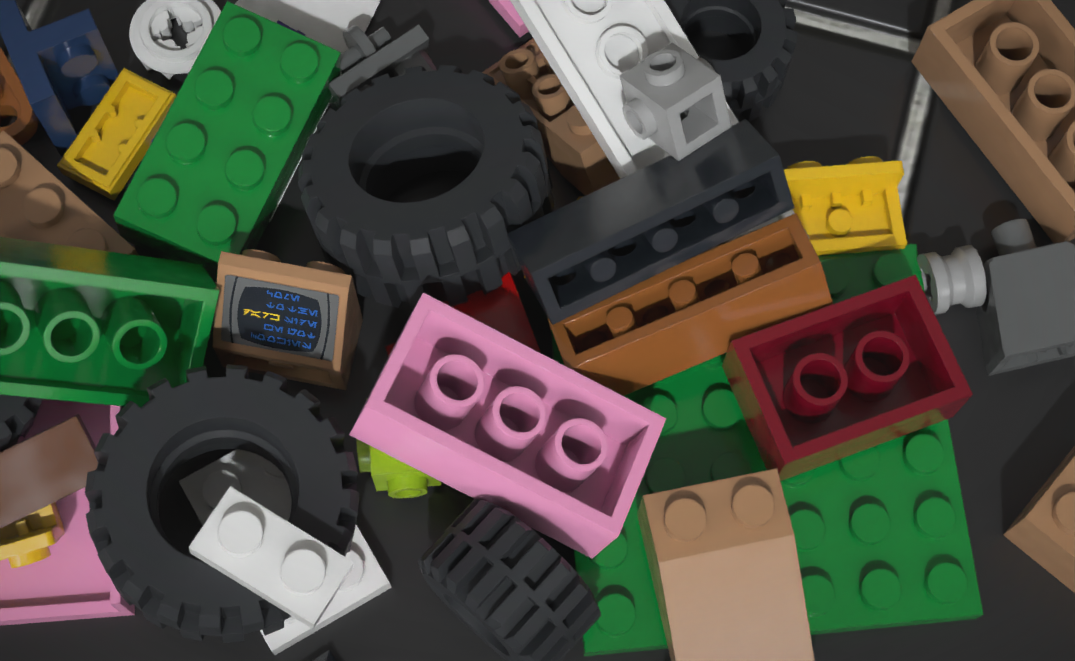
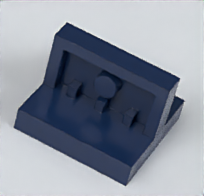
[0,0,119,158]

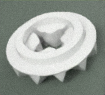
[129,0,221,80]

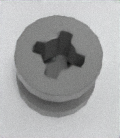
[917,245,987,315]

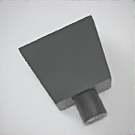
[976,219,1075,376]

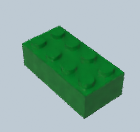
[113,1,341,281]

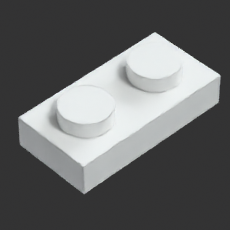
[189,486,354,629]

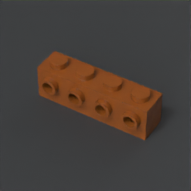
[548,213,833,396]

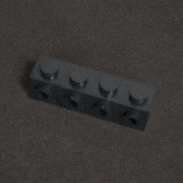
[507,119,794,325]

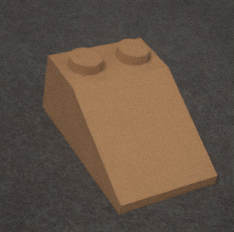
[637,468,815,661]

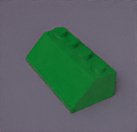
[0,237,220,407]

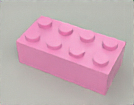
[349,293,666,558]

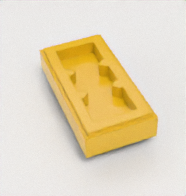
[57,68,176,201]

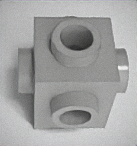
[620,43,732,161]

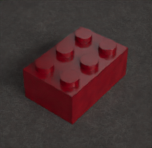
[722,275,973,481]

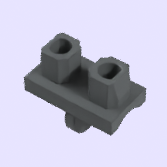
[328,24,437,111]

